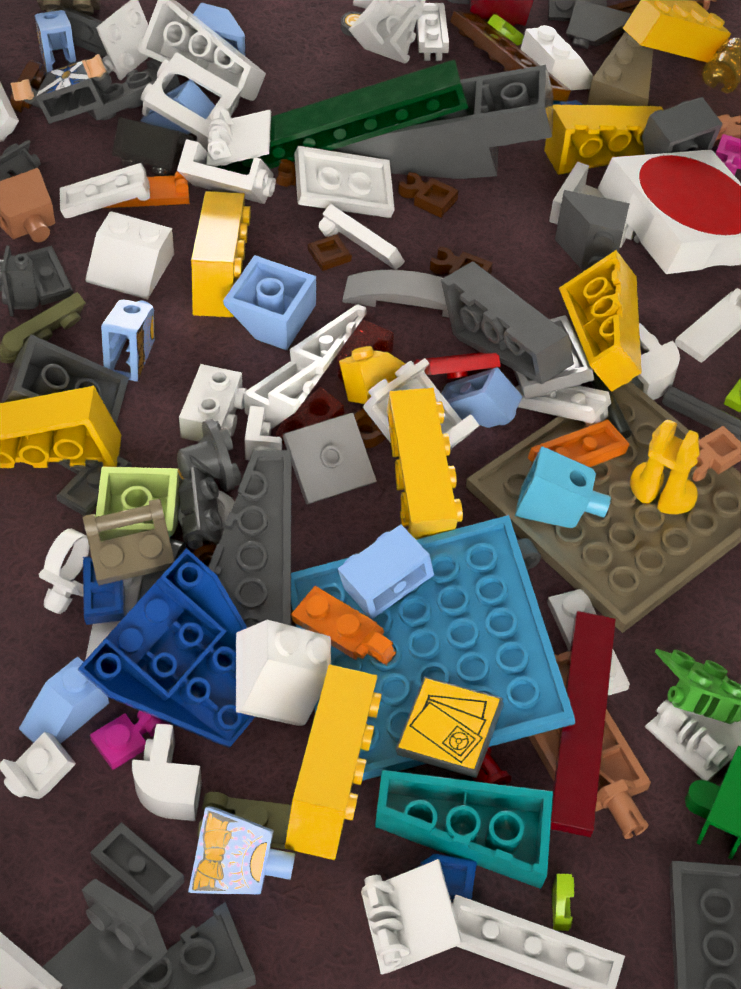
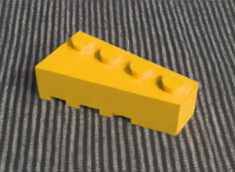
[623,0,731,63]
[544,104,663,175]
[191,191,251,317]
[559,250,642,392]
[0,386,122,468]
[387,387,463,540]
[285,664,382,860]

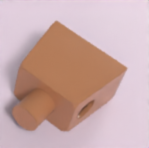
[0,168,55,242]

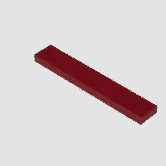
[550,611,616,837]

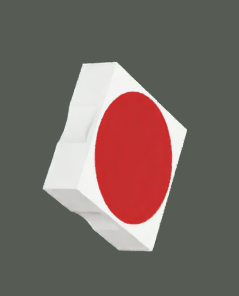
[598,149,741,274]

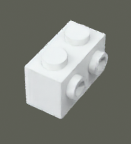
[179,364,247,442]

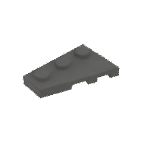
[87,59,180,120]
[129,902,256,989]

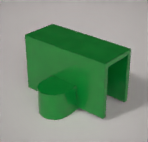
[685,745,741,860]

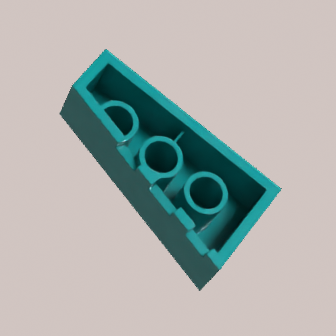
[375,770,553,889]

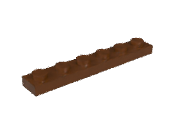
[450,10,571,102]

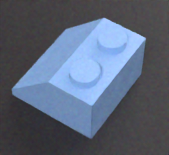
[223,255,316,350]

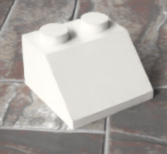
[521,26,594,90]
[85,211,174,300]
[236,619,331,726]

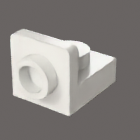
[245,406,282,460]
[0,732,76,799]

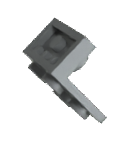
[42,879,168,989]

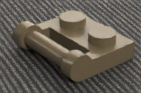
[83,498,175,586]

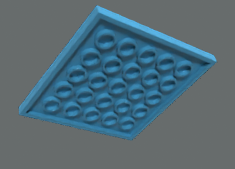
[291,515,575,781]

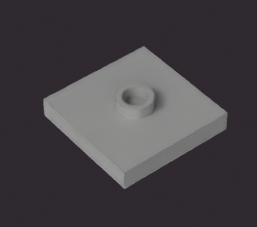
[283,413,377,505]

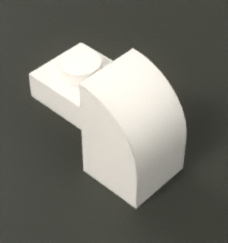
[631,323,680,400]
[132,724,202,821]

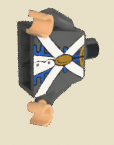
[10,54,112,124]

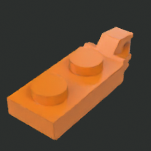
[291,586,396,665]

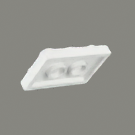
[294,146,395,218]

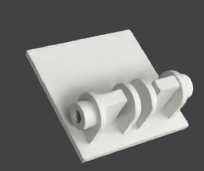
[96,0,149,80]
[207,105,271,167]
[645,700,741,781]
[361,859,462,974]

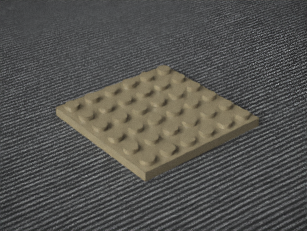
[466,381,741,633]

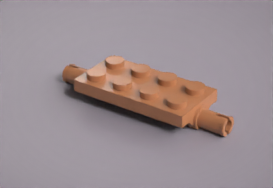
[528,650,651,839]

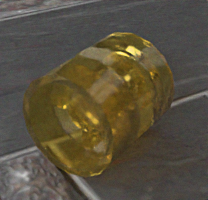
[702,38,741,94]

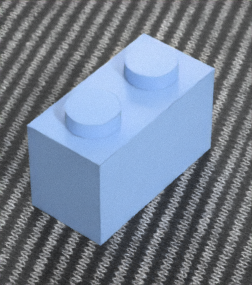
[338,524,434,619]

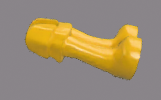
[630,420,700,514]

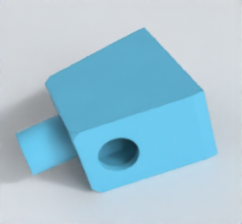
[515,446,611,528]

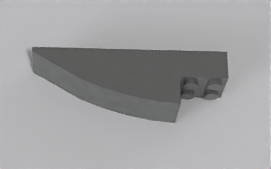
[330,65,553,179]

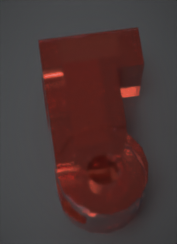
[338,319,394,383]
[276,387,345,446]

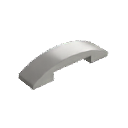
[342,270,449,318]

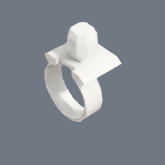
[39,528,90,614]

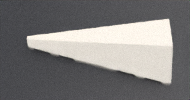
[349,0,426,64]
[243,304,367,429]

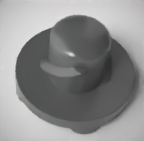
[177,419,242,492]

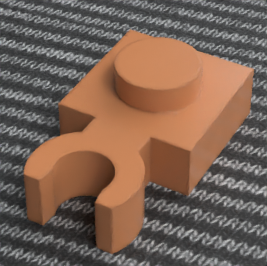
[692,426,741,482]

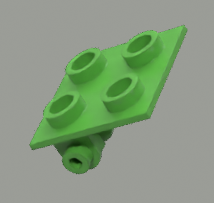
[655,649,741,724]

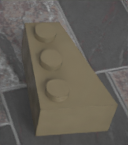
[587,31,653,106]

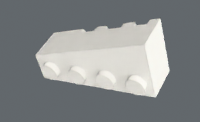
[139,0,266,101]

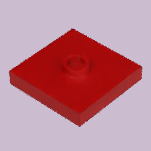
[414,352,500,379]

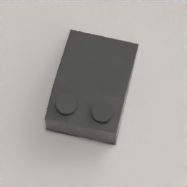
[1,335,129,424]

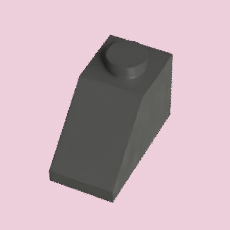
[566,0,631,49]

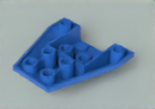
[77,548,256,748]

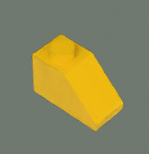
[339,346,405,404]

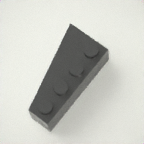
[441,261,574,384]

